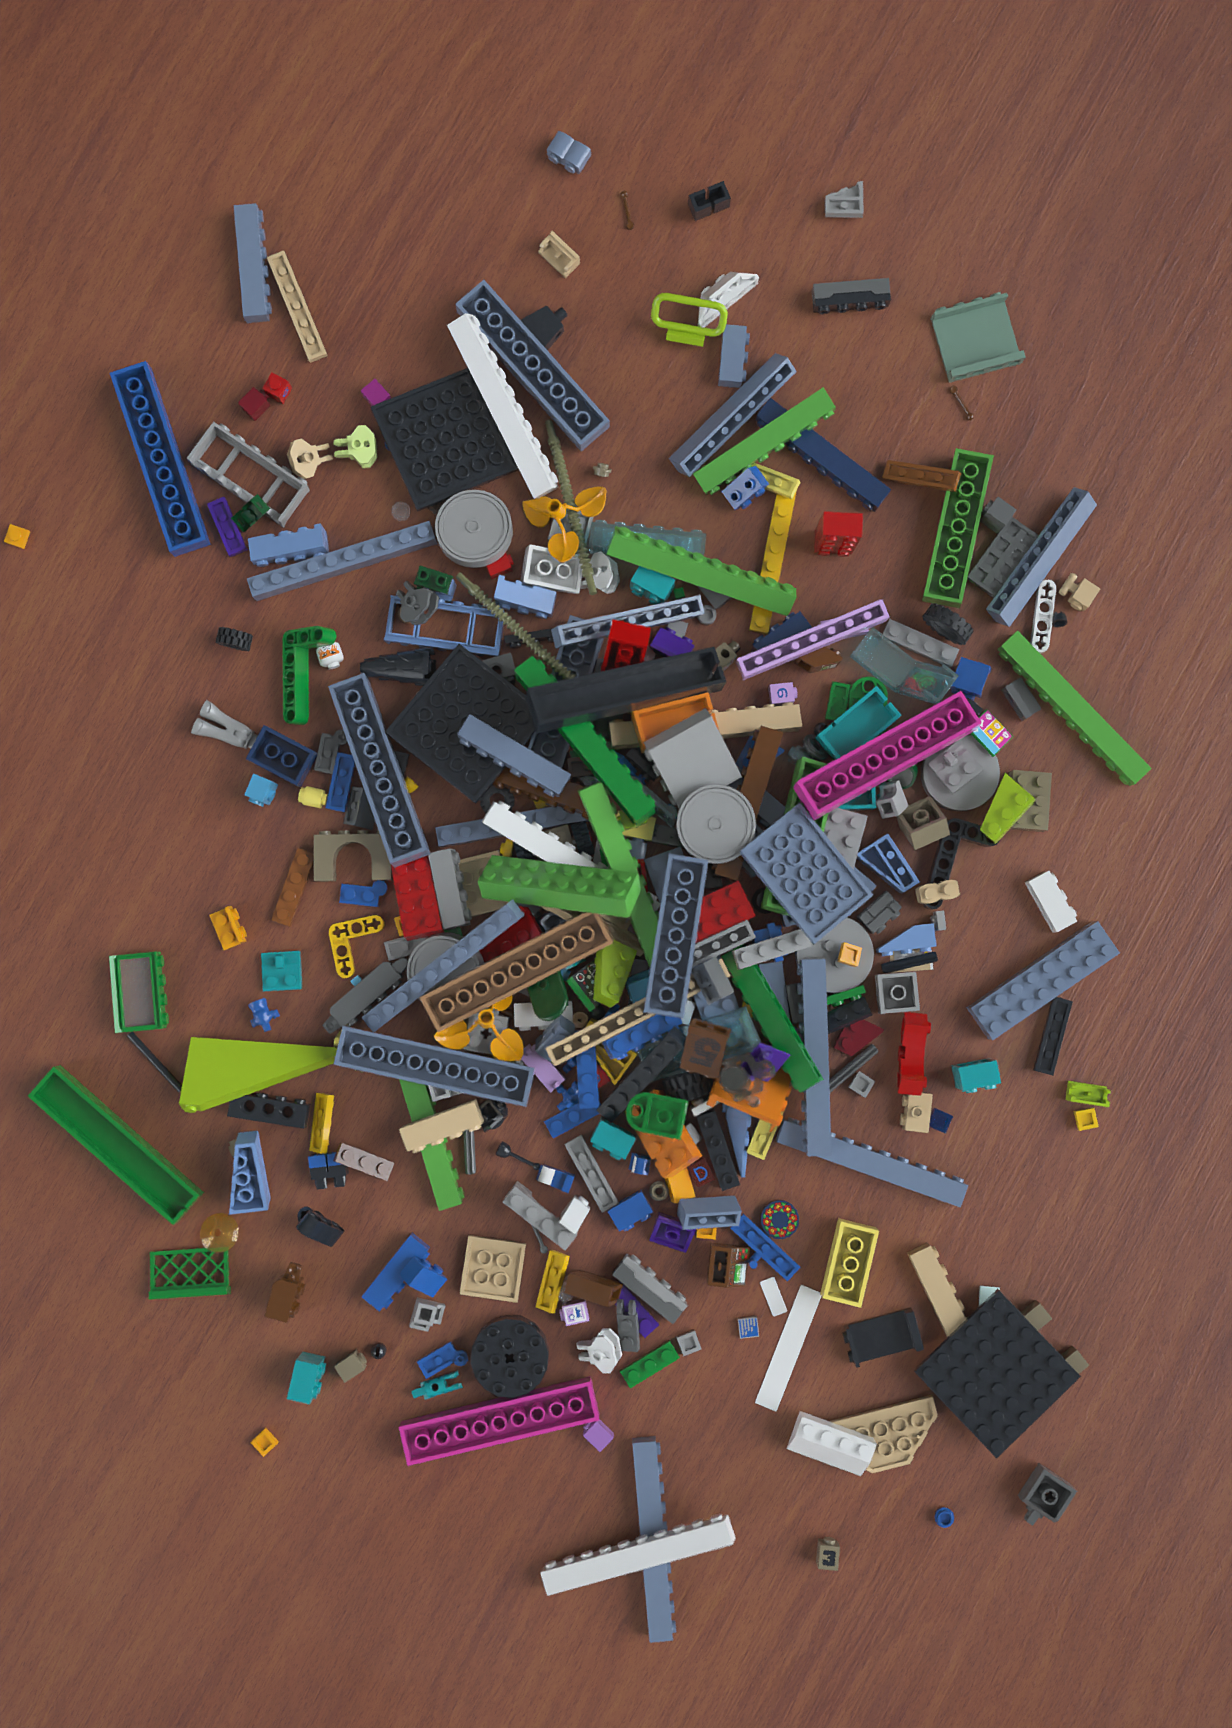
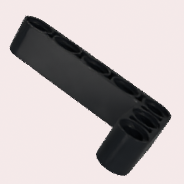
[923,818,1000,910]

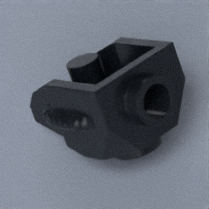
[479,1099,508,1133]

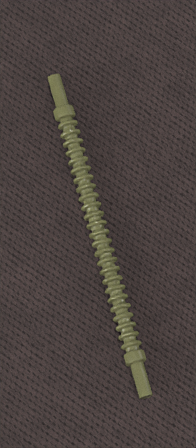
[545,420,597,595]
[455,572,575,680]

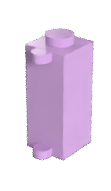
[522,1044,566,1092]

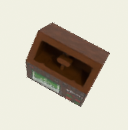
[794,647,843,673]
[707,1243,749,1288]

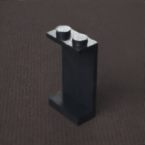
[842,1308,924,1368]

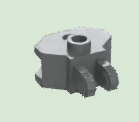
[396,581,439,625]

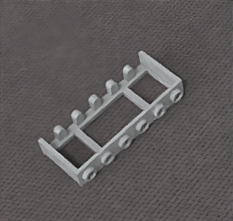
[187,422,310,528]

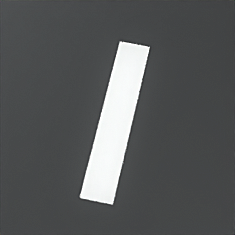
[755,1285,821,1411]

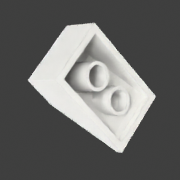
[520,544,583,594]

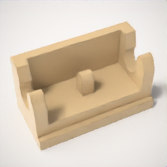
[538,231,580,278]

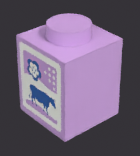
[559,1299,589,1326]

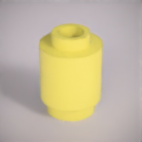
[298,786,328,809]

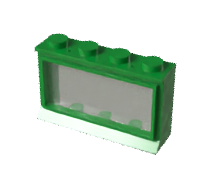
[109,952,169,1033]

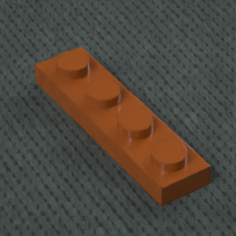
[882,460,961,492]
[271,848,314,927]

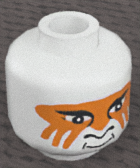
[316,642,344,670]

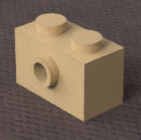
[900,1092,933,1133]

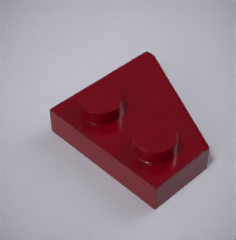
[834,1019,884,1056]

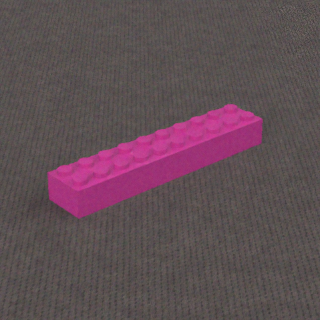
[793,691,982,820]
[399,1376,599,1466]

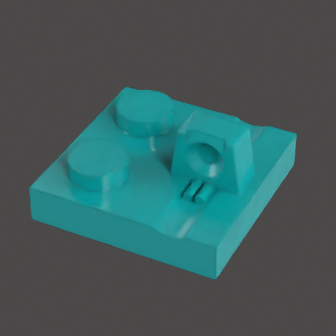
[261,951,303,992]

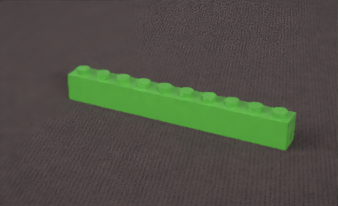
[607,526,797,616]
[997,631,1152,786]
[577,782,659,970]

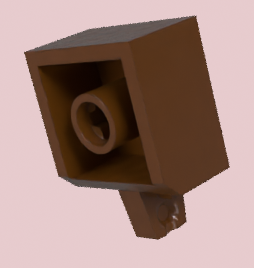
[264,1262,306,1323]

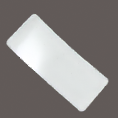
[760,1277,787,1317]

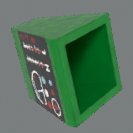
[567,959,601,1012]

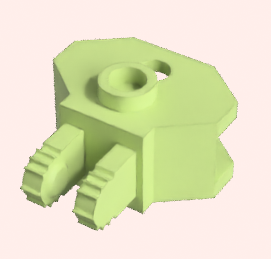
[333,425,377,468]

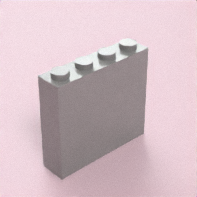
[643,708,742,809]

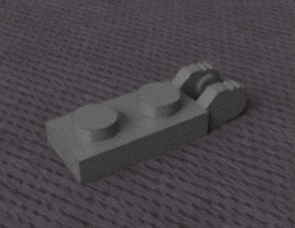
[617,1299,640,1352]

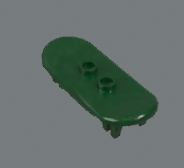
[526,970,569,1021]

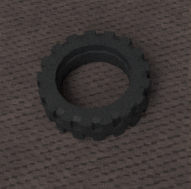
[922,603,974,645]

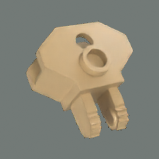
[287,439,333,479]

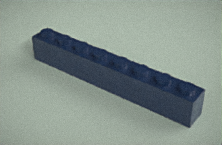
[755,398,892,512]

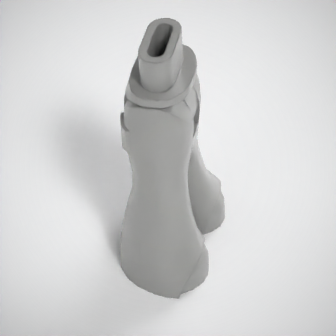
[191,700,258,749]

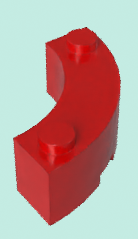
[897,1012,931,1096]

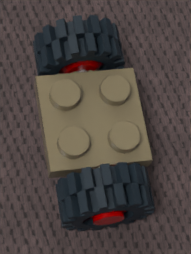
[513,821,595,862]

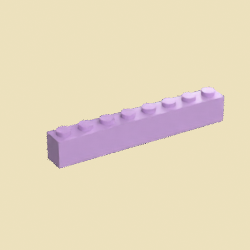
[736,599,890,680]

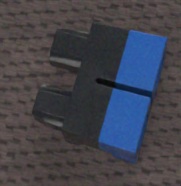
[308,1152,349,1190]

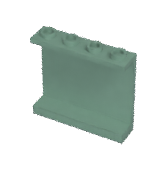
[931,292,1026,383]

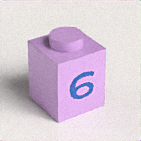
[768,682,797,706]

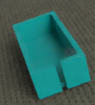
[815,686,902,761]

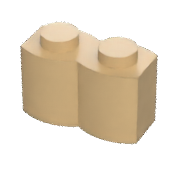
[915,880,960,904]

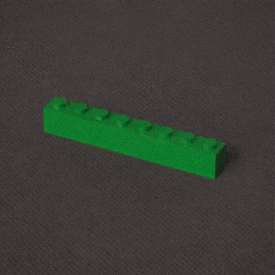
[722,944,824,1093]

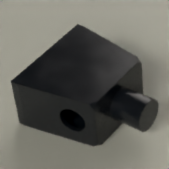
[521,306,568,351]

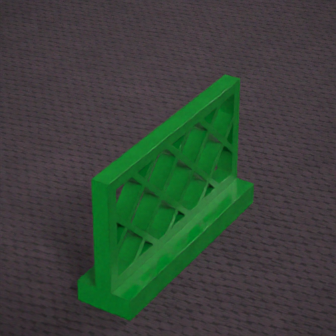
[149,1247,231,1300]

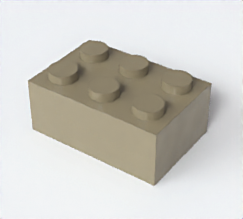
[1008,770,1052,832]

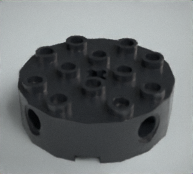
[471,1315,549,1398]

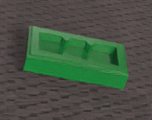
[825,681,851,721]

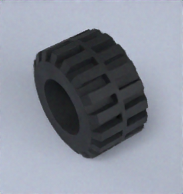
[662,1070,714,1101]

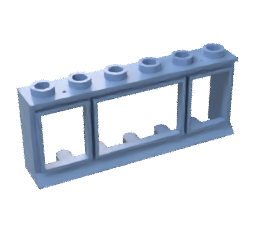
[384,594,505,657]

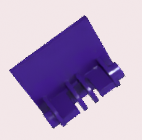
[738,1042,790,1082]

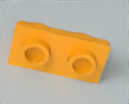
[209,906,247,950]

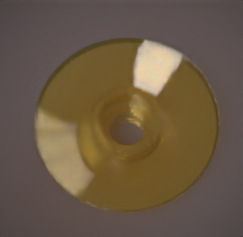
[200,1213,239,1253]

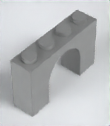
[503,1181,578,1251]

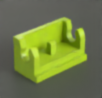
[1065,1081,1111,1107]

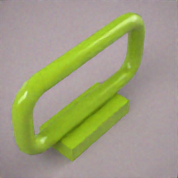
[651,293,728,347]

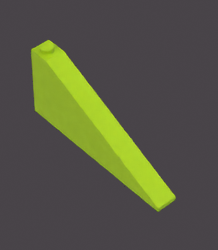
[179,1037,337,1113]

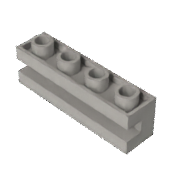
[428,848,472,930]

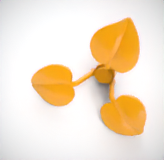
[523,487,607,563]
[434,995,523,1061]

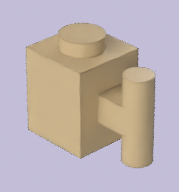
[1058,573,1100,611]

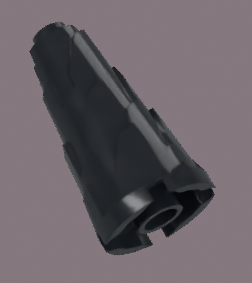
[360,648,437,686]

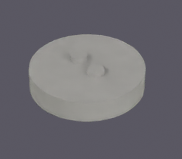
[435,490,513,568]
[921,735,1000,811]
[677,785,756,864]
[795,918,874,993]
[407,932,484,1002]

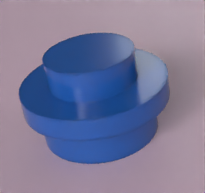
[934,1507,954,1528]

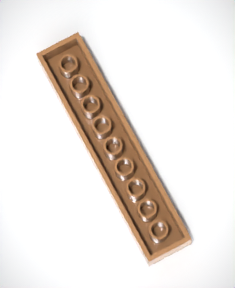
[420,912,614,1032]

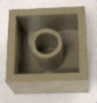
[897,796,950,850]

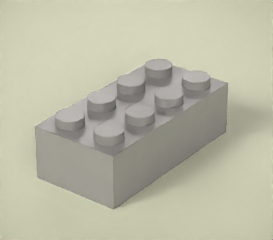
[824,808,868,869]

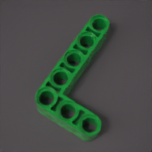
[282,626,336,725]

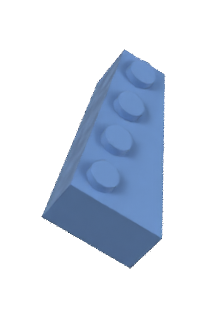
[248,523,329,567]
[229,1131,271,1215]

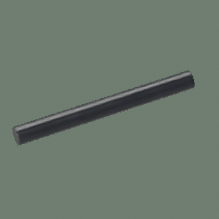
[127,1032,182,1093]

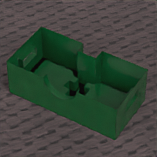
[231,494,270,532]

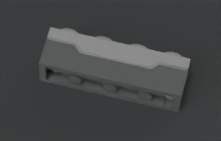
[612,1254,688,1324]

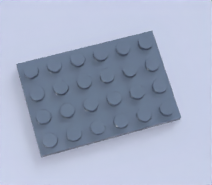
[739,803,873,944]

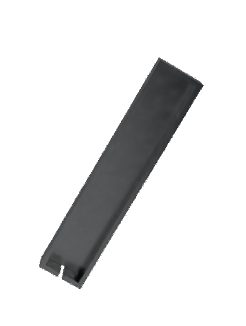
[525,647,727,733]

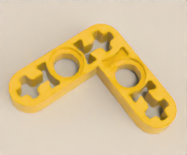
[329,915,385,978]

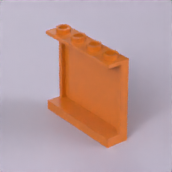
[706,1037,792,1132]

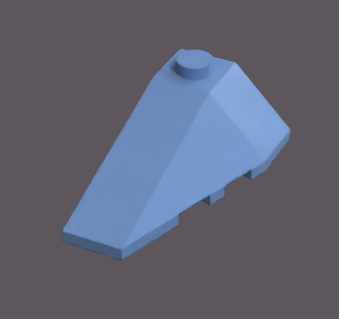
[722,1103,751,1178]

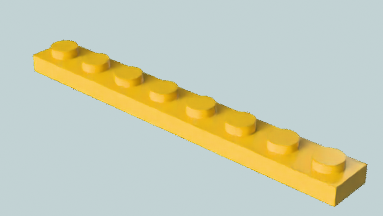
[749,490,797,634]

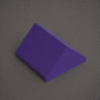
[649,1212,696,1253]

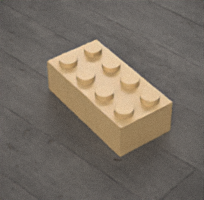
[399,1099,484,1153]

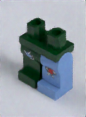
[414,565,457,603]

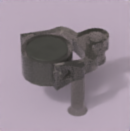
[719,1054,776,1108]

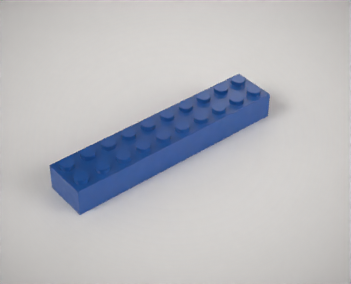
[110,361,211,557]

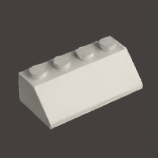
[787,1411,877,1476]

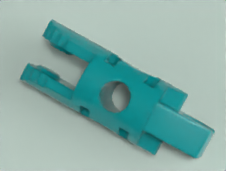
[411,1370,463,1400]

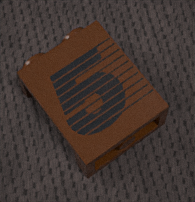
[680,1018,731,1079]

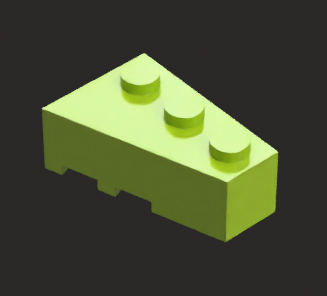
[980,773,1035,844]
[593,940,637,1008]

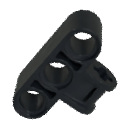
[296,1206,345,1247]

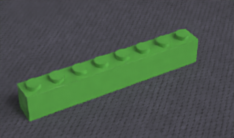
[693,387,836,495]
[399,1079,465,1211]

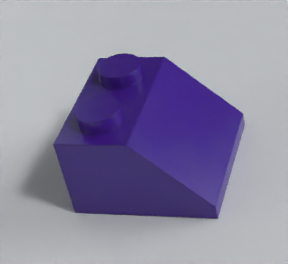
[650,627,695,657]

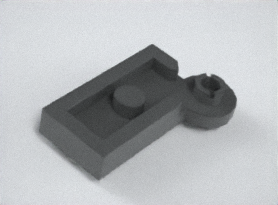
[314,730,348,775]

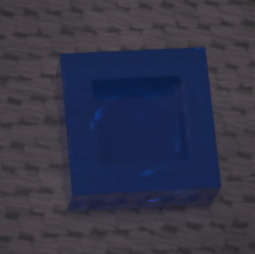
[929,1108,953,1134]

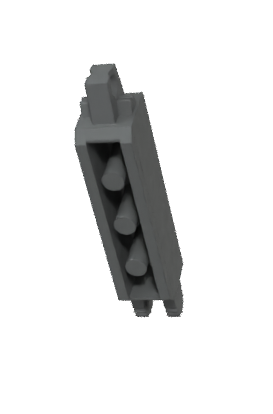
[322,957,409,1034]

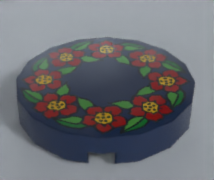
[760,1200,799,1239]

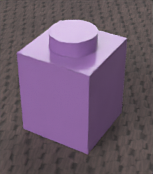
[583,1419,614,1452]

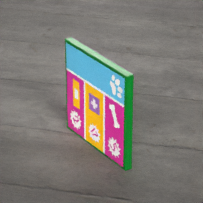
[970,709,1013,757]

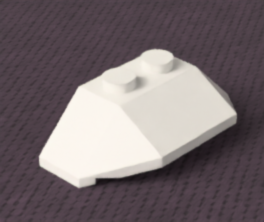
[698,272,759,327]

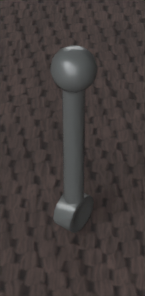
[531,1224,548,1253]

